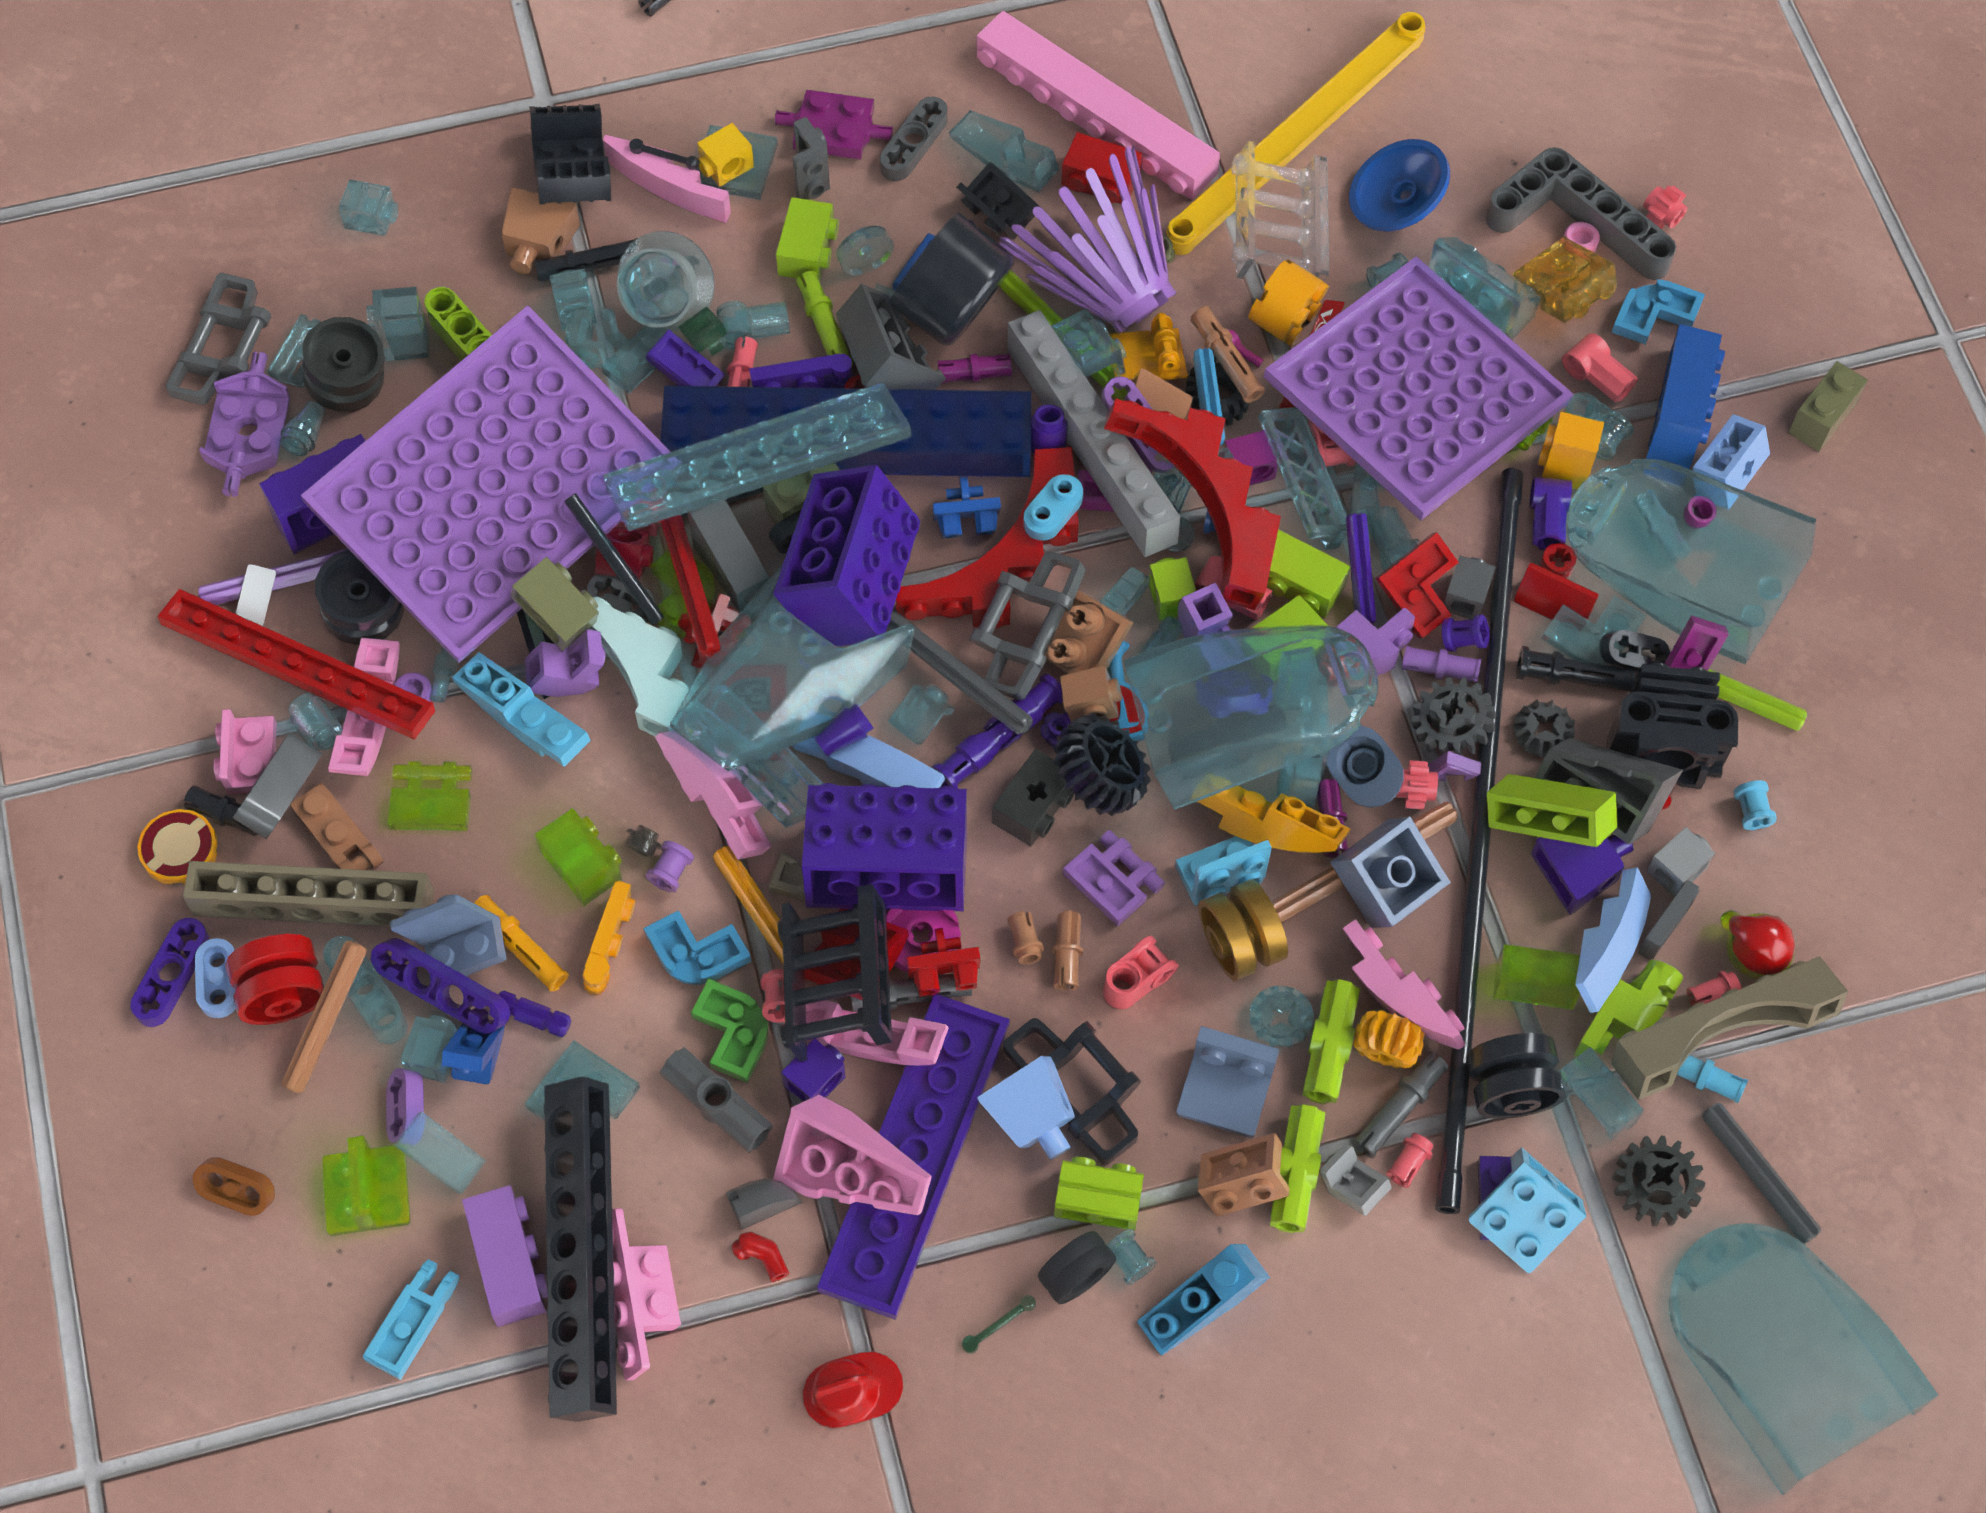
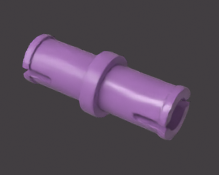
[1402,646,1482,683]

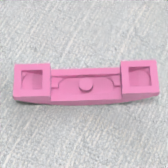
[328,638,400,776]
[806,1000,949,1066]

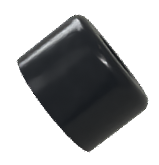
[889,212,1014,346]

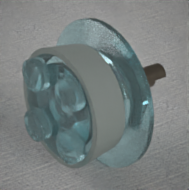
[617,231,715,331]

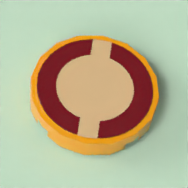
[137,809,218,885]

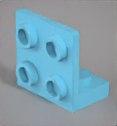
[1175,836,1272,906]
[1469,1147,1587,1273]

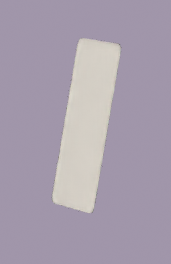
[236,564,276,626]

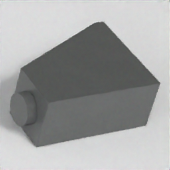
[687,492,771,612]

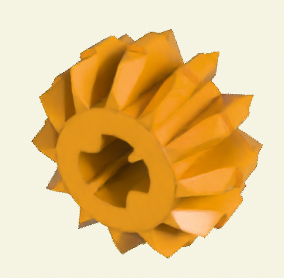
[1353,1010,1425,1069]

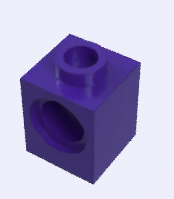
[781,1038,846,1102]

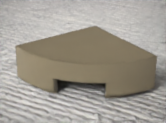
[769,852,805,902]

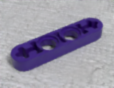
[370,938,510,1034]

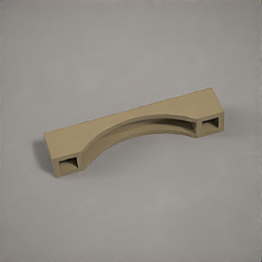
[1611,956,1848,1100]

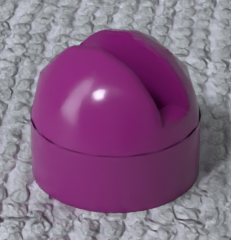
[1683,496,1716,529]

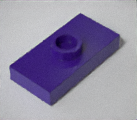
[645,329,726,404]

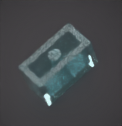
[367,287,429,361]

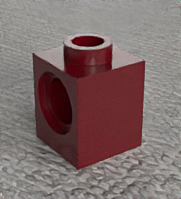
[595,527,654,580]

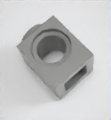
[1647,827,1715,897]

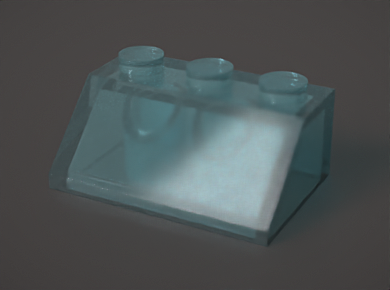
[1429,237,1541,340]

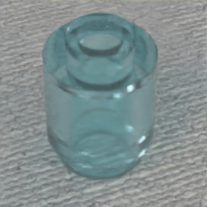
[288,693,343,750]

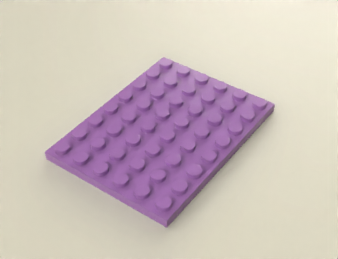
[301,306,683,663]

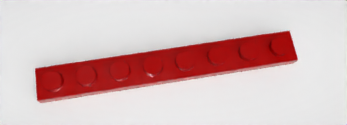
[157,589,436,740]

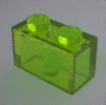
[534,808,622,906]
[1493,944,1580,1010]

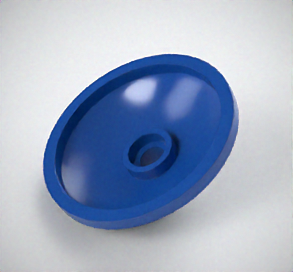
[1349,139,1450,232]

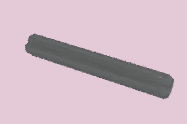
[1702,1103,1821,1244]

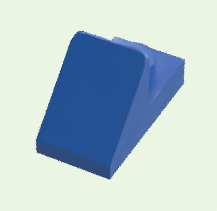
[442,1023,505,1084]

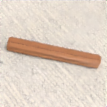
[282,940,367,1093]

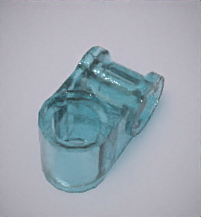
[1564,392,1634,461]

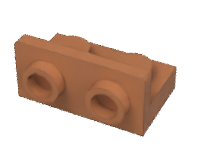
[1198,1133,1289,1216]

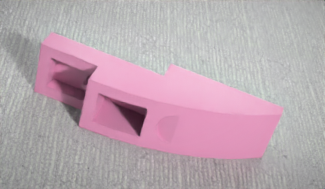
[655,729,772,860]
[1343,919,1465,1050]

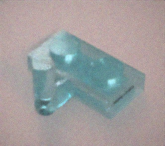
[601,309,666,394]

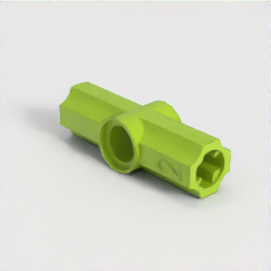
[1302,979,1360,1104]
[1270,1104,1325,1233]

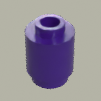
[1031,404,1068,455]

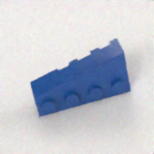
[1641,324,1725,483]

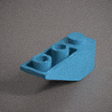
[1137,1244,1271,1355]

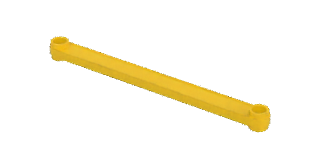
[1166,12,1426,255]

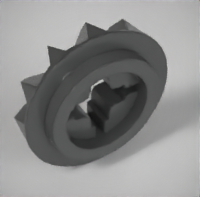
[1513,699,1575,757]

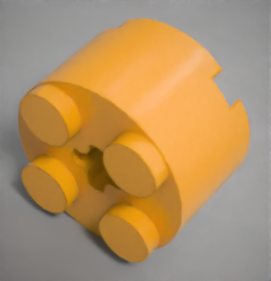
[1248,259,1329,346]

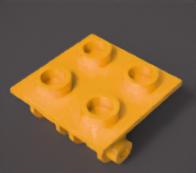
[1107,313,1188,382]

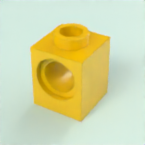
[697,123,754,187]

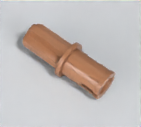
[1052,910,1084,991]

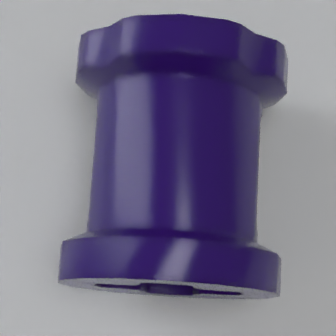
[1442,614,1490,652]

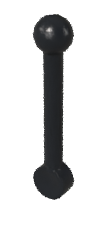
[629,139,700,170]

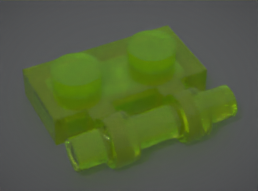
[388,761,472,831]

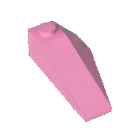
[773,1095,932,1215]

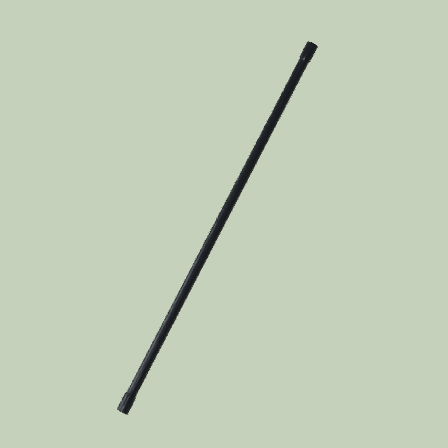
[1435,468,1524,1214]

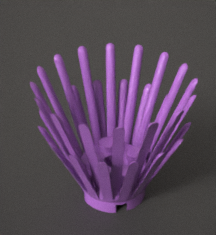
[999,146,1177,335]

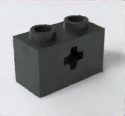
[992,748,1075,847]

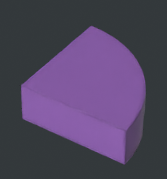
[1428,751,1481,781]

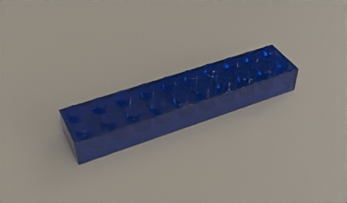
[660,386,1032,477]

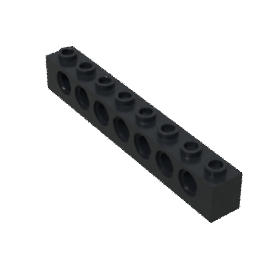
[544,1076,617,1422]

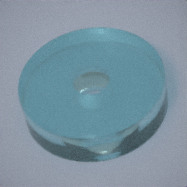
[836,225,894,275]

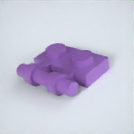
[1063,830,1165,927]

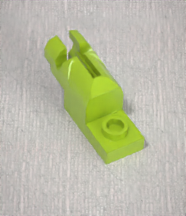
[1573,960,1683,1064]

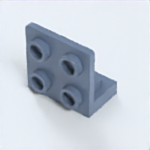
[390,895,507,981]
[1176,1026,1279,1138]

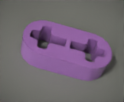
[386,1068,424,1146]

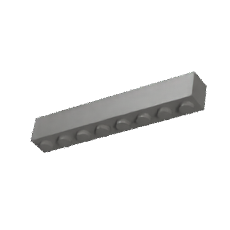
[1007,310,1180,557]

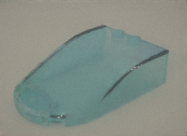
[1568,459,1817,665]
[1123,625,1378,810]
[1668,1223,1938,1496]

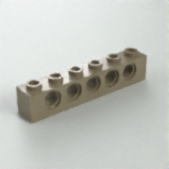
[183,861,435,926]

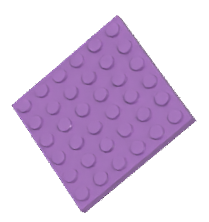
[1263,256,1573,521]

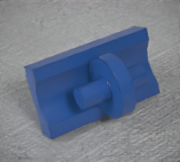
[932,476,1001,539]

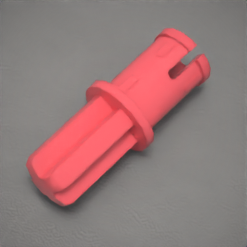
[726,337,758,406]

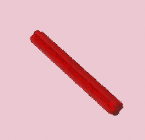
[660,510,721,658]

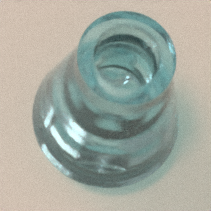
[280,401,326,456]

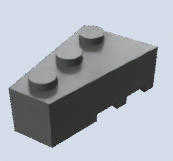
[836,283,946,408]
[1534,738,1683,844]

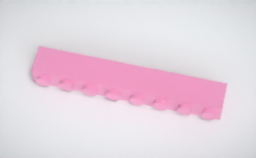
[977,11,1220,200]

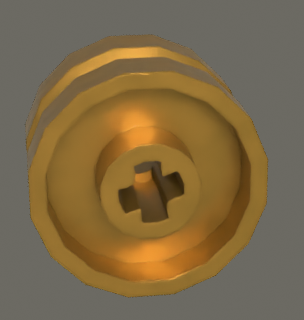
[1198,879,1288,981]

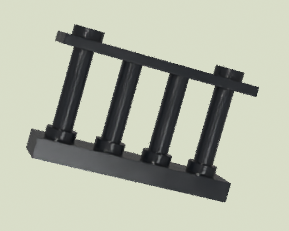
[777,884,892,1062]

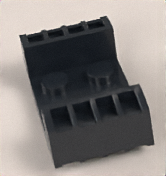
[529,104,611,204]

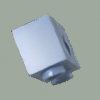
[1693,414,1770,507]

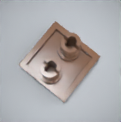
[1030,589,1134,674]

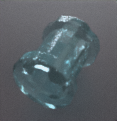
[1366,252,1409,289]
[1107,1229,1157,1285]

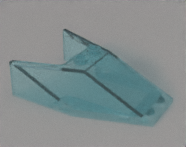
[670,562,915,771]

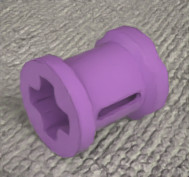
[645,841,695,892]

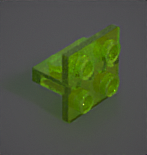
[322,1135,411,1236]

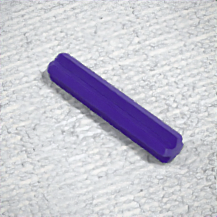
[1346,513,1376,624]

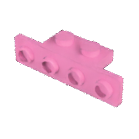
[612,1208,681,1381]

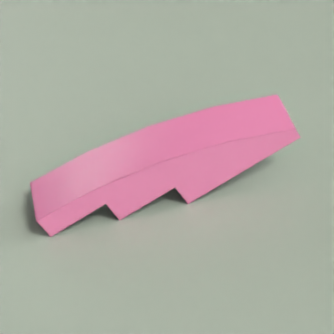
[603,135,731,223]

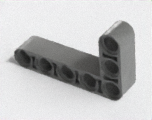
[1486,147,1676,280]

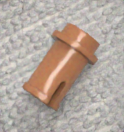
[1007,911,1044,965]

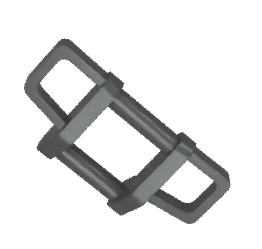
[166,273,272,405]
[969,551,1086,700]

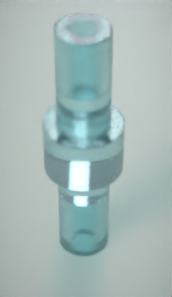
[430,647,458,703]

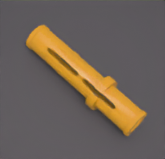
[474,894,569,992]

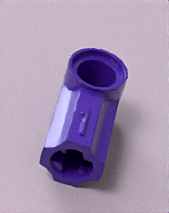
[1529,477,1572,551]

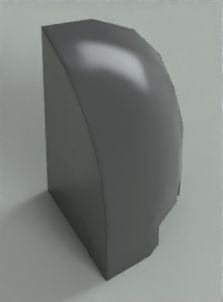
[726,1178,802,1230]

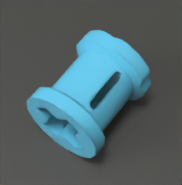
[1733,780,1777,830]

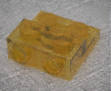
[1512,236,1617,323]

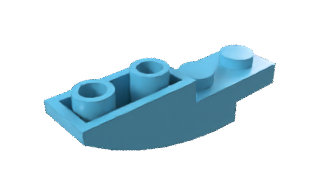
[452,652,591,767]

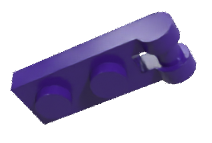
[749,354,853,400]

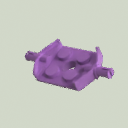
[199,351,290,497]

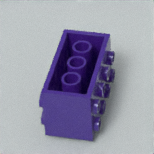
[773,464,920,649]
[802,783,967,912]

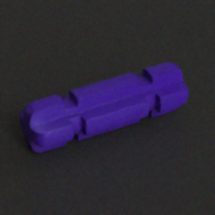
[498,991,571,1037]

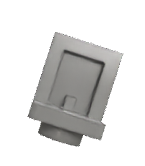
[1320,1143,1392,1216]

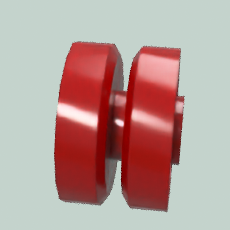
[225,933,325,1025]

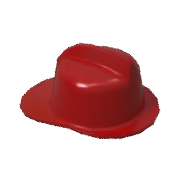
[803,1352,903,1428]

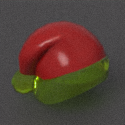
[1720,910,1795,979]

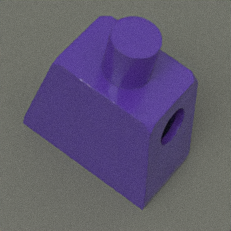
[1531,835,1634,915]

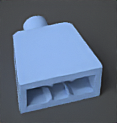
[977,1056,1075,1160]

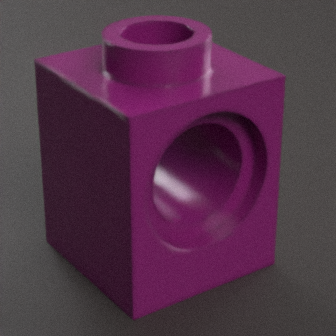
[1222,430,1282,486]

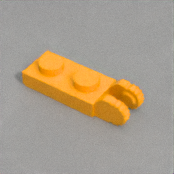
[583,880,636,996]

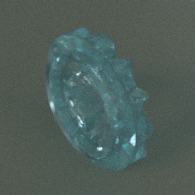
[1250,986,1314,1048]

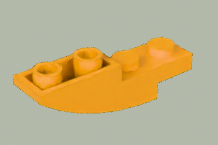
[1189,770,1351,853]

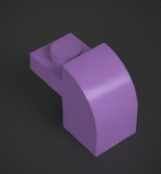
[1177,583,1245,676]
[1326,607,1415,676]
[525,629,605,697]

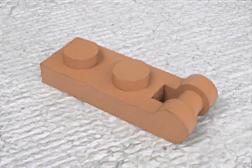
[290,782,384,870]

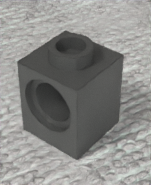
[1444,555,1496,619]

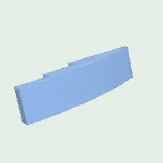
[789,711,945,788]
[1575,867,1652,1013]

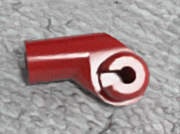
[732,1232,790,1282]

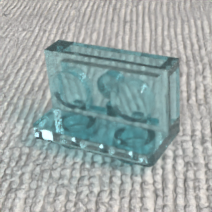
[1051,309,1126,377]

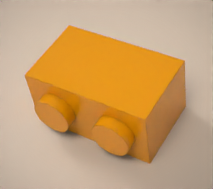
[1537,412,1605,491]

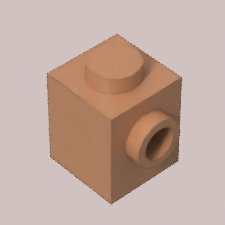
[1060,665,1122,722]

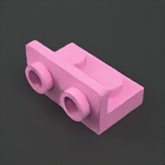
[214,709,277,794]

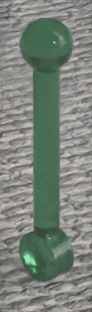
[962,1295,1036,1354]

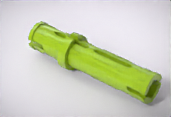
[796,271,854,365]

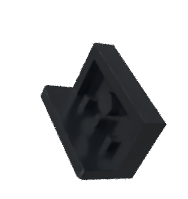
[956,161,1040,240]

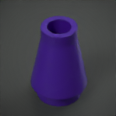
[814,703,874,757]

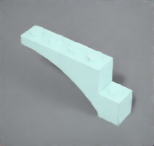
[589,597,694,736]

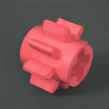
[1643,185,1688,229]
[1396,760,1438,810]

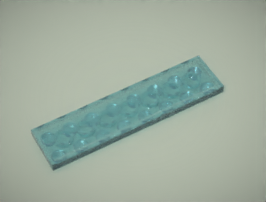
[603,383,912,531]

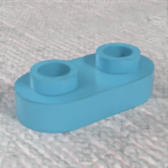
[1023,475,1083,541]

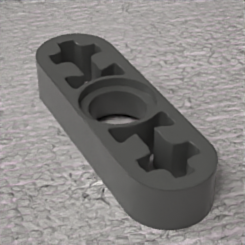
[880,96,948,181]

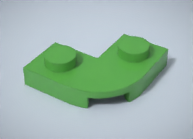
[691,978,768,1083]

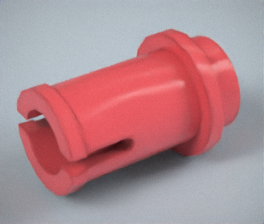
[1687,971,1742,1006]
[1386,1133,1434,1188]

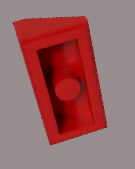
[1514,563,1599,632]

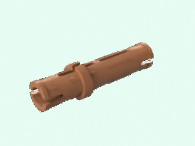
[1190,306,1265,403]

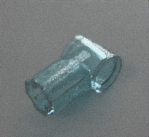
[716,301,790,349]
[1367,505,1420,571]

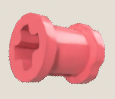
[760,969,785,1023]

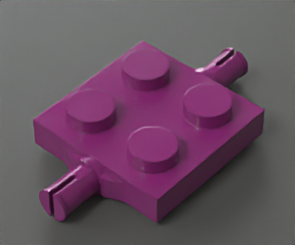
[775,89,893,159]

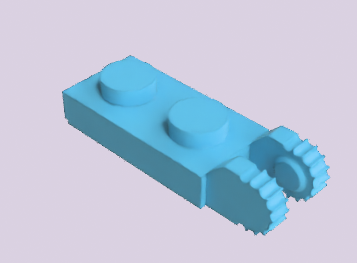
[362,1259,460,1380]

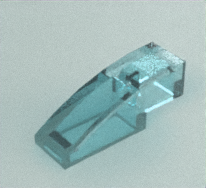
[949,110,1059,192]

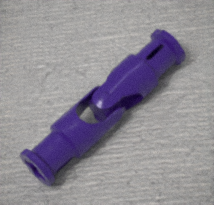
[931,673,1063,789]

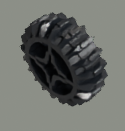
[1053,713,1151,816]

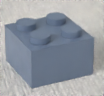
[1330,816,1451,928]

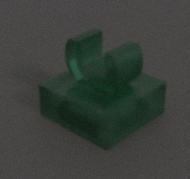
[678,306,728,356]

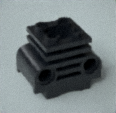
[1606,663,1739,789]

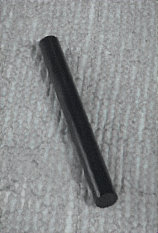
[564,493,665,625]

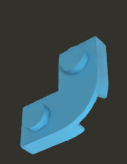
[1612,279,1705,345]
[643,910,752,985]

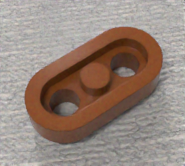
[193,1157,275,1216]

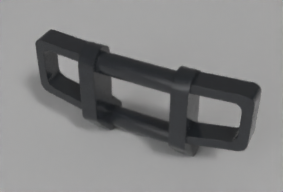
[1003,1018,1141,1165]

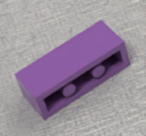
[462,1185,548,1327]

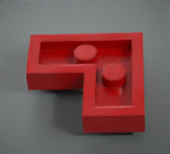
[1375,532,1459,638]

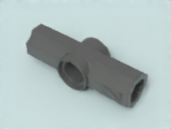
[660,1047,773,1153]

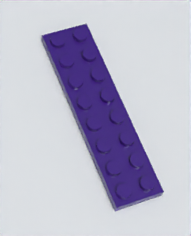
[817,994,1010,1320]

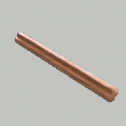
[1272,802,1458,923]

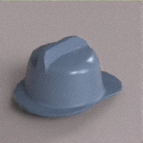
[1326,725,1404,808]

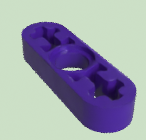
[130,918,210,1027]

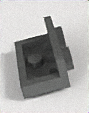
[793,117,830,200]

